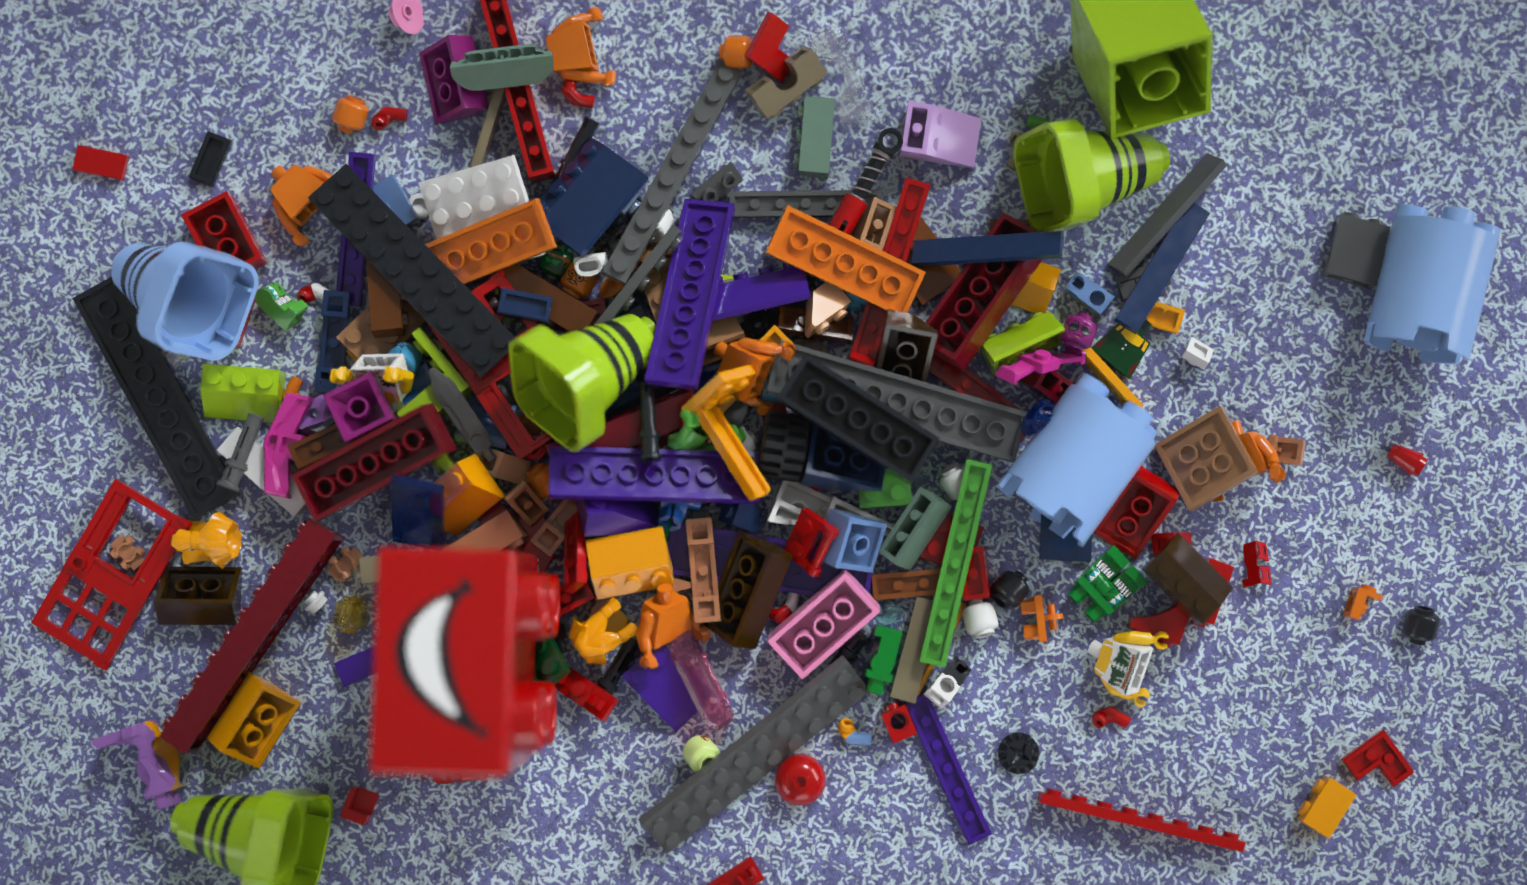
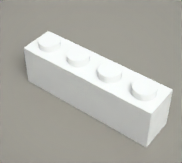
[217,427,307,518]

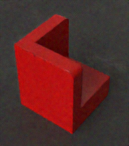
[340,785,379,826]

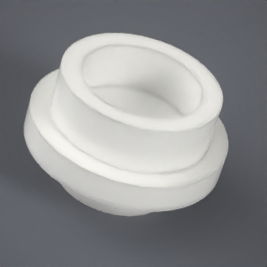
[304,590,328,614]

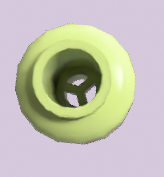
[683,735,720,772]

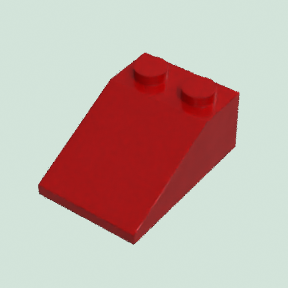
[1093,466,1179,560]

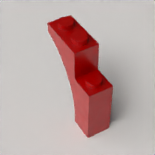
[1126,558,1234,648]

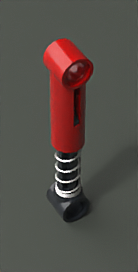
[828,128,903,236]

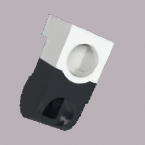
[924,656,971,709]

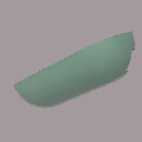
[450,44,554,91]

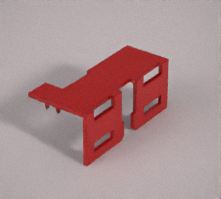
[1242,541,1272,588]

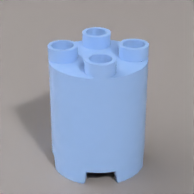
[1364,204,1500,365]
[997,373,1158,547]

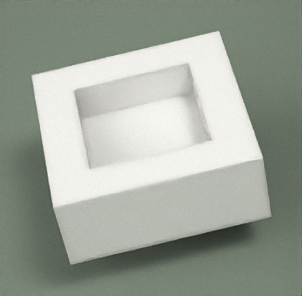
[1182,337,1214,370]

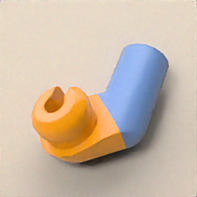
[837,718,872,746]

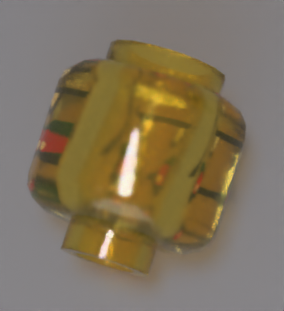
[333,596,369,634]

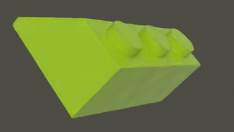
[980,311,1065,376]
[200,364,286,423]

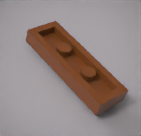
[871,569,941,600]

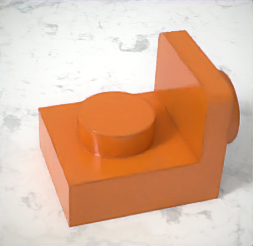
[1342,584,1383,620]

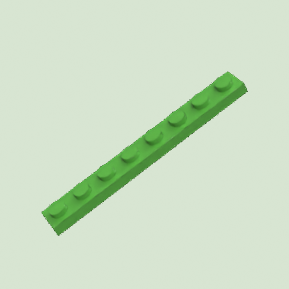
[920,459,993,668]

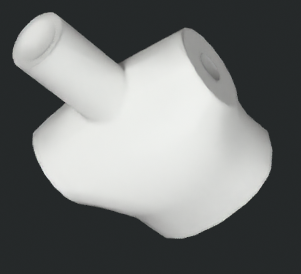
[574,252,608,277]

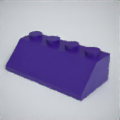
[712,262,811,321]

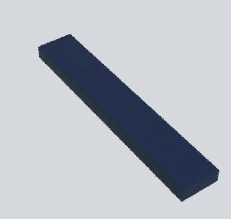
[1114,203,1210,334]
[911,231,1064,267]

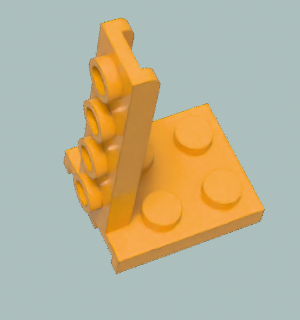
[681,365,770,501]

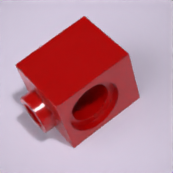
[880,701,917,744]

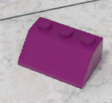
[419,35,489,125]

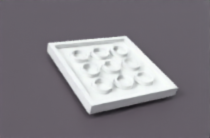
[418,155,546,259]

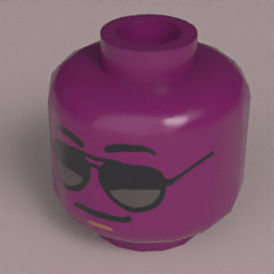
[1060,312,1097,352]

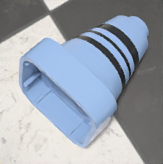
[111,242,258,361]

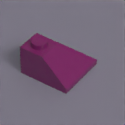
[323,372,397,442]

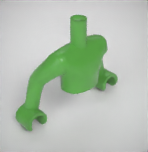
[667,409,746,451]

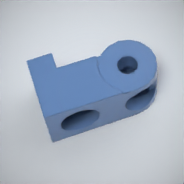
[1063,272,1115,319]

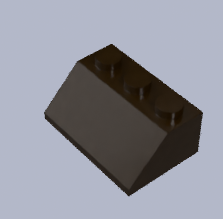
[875,309,938,382]
[1141,533,1233,624]
[153,566,242,625]

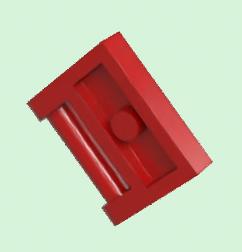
[784,508,839,577]

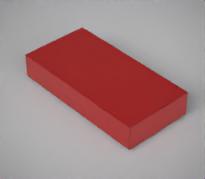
[72,145,129,181]

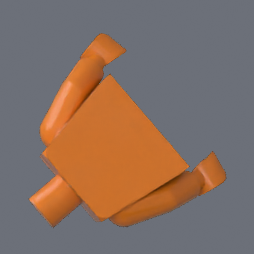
[546,7,616,86]
[271,164,333,246]
[713,338,796,416]
[1212,420,1286,502]
[636,584,711,669]

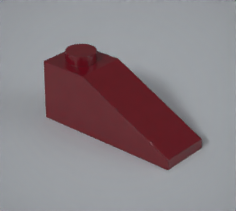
[1019,370,1075,405]

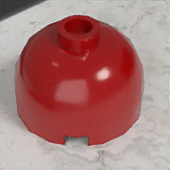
[775,754,826,806]

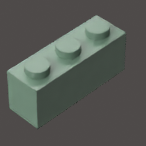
[794,96,835,178]
[879,487,952,570]

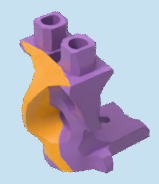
[91,719,183,810]

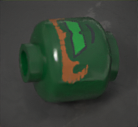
[538,242,574,281]

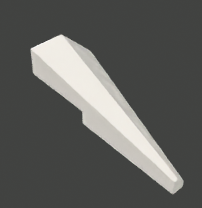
[767,480,894,536]

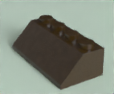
[702,531,793,649]

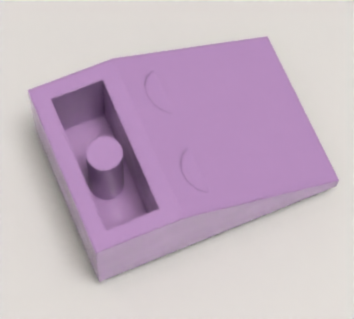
[899,101,981,169]

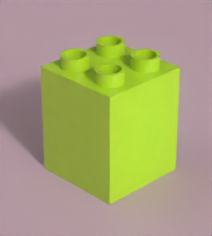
[1070,0,1213,139]

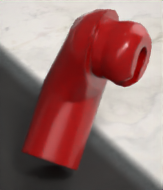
[561,80,595,109]
[371,107,408,130]
[1092,706,1131,729]

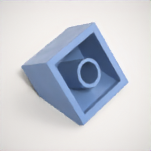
[820,509,887,573]

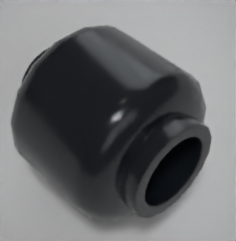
[991,570,1029,609]
[1403,605,1440,645]

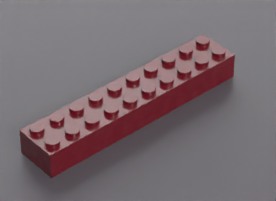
[159,518,345,754]

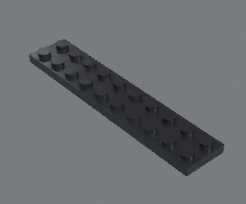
[308,164,516,379]
[72,276,241,520]

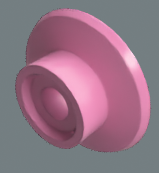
[389,0,423,34]

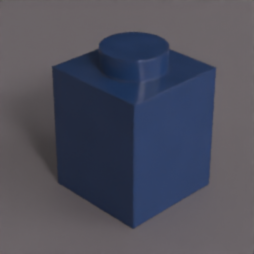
[718,503,764,533]

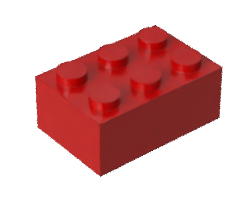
[181,191,268,270]

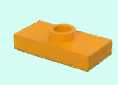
[1146,302,1185,335]

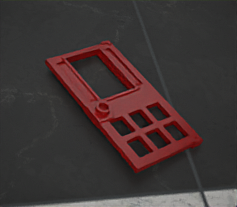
[428,270,553,461]
[31,479,193,671]

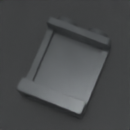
[1321,212,1391,289]

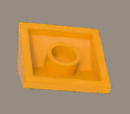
[1011,262,1061,314]

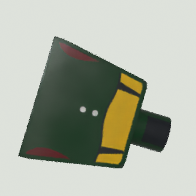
[1091,319,1152,379]

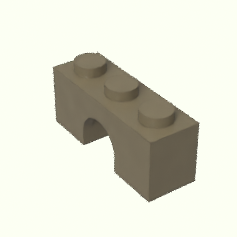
[744,46,828,119]

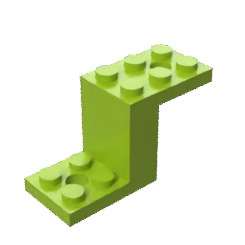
[397,327,474,474]

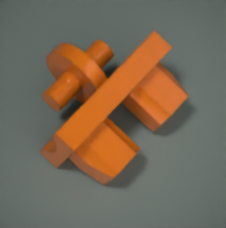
[1021,595,1064,642]

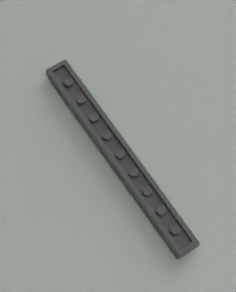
[603,60,742,286]

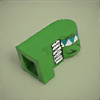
[255,282,309,331]

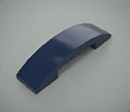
[314,290,350,393]

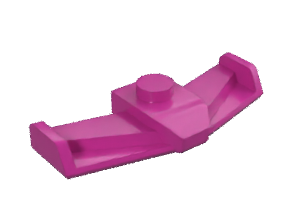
[996,348,1086,385]
[263,393,314,499]

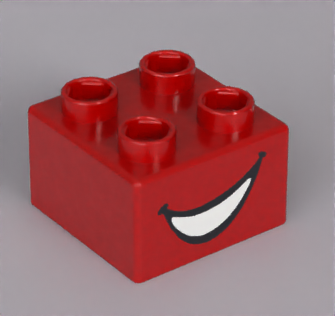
[370,547,560,778]

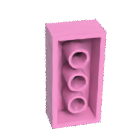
[767,569,880,679]

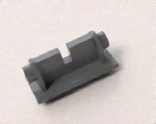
[690,161,743,202]

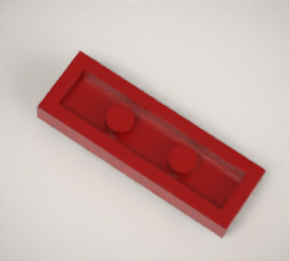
[564,512,588,594]

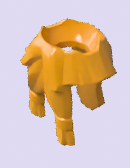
[171,512,242,569]
[568,597,637,665]

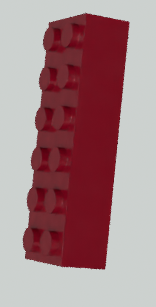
[925,212,1043,372]
[545,388,694,454]
[291,403,457,522]

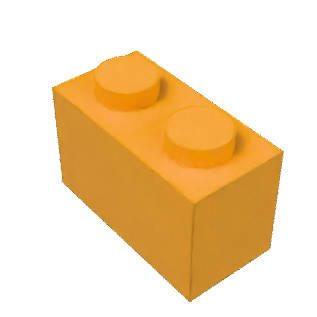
[1297,776,1357,839]

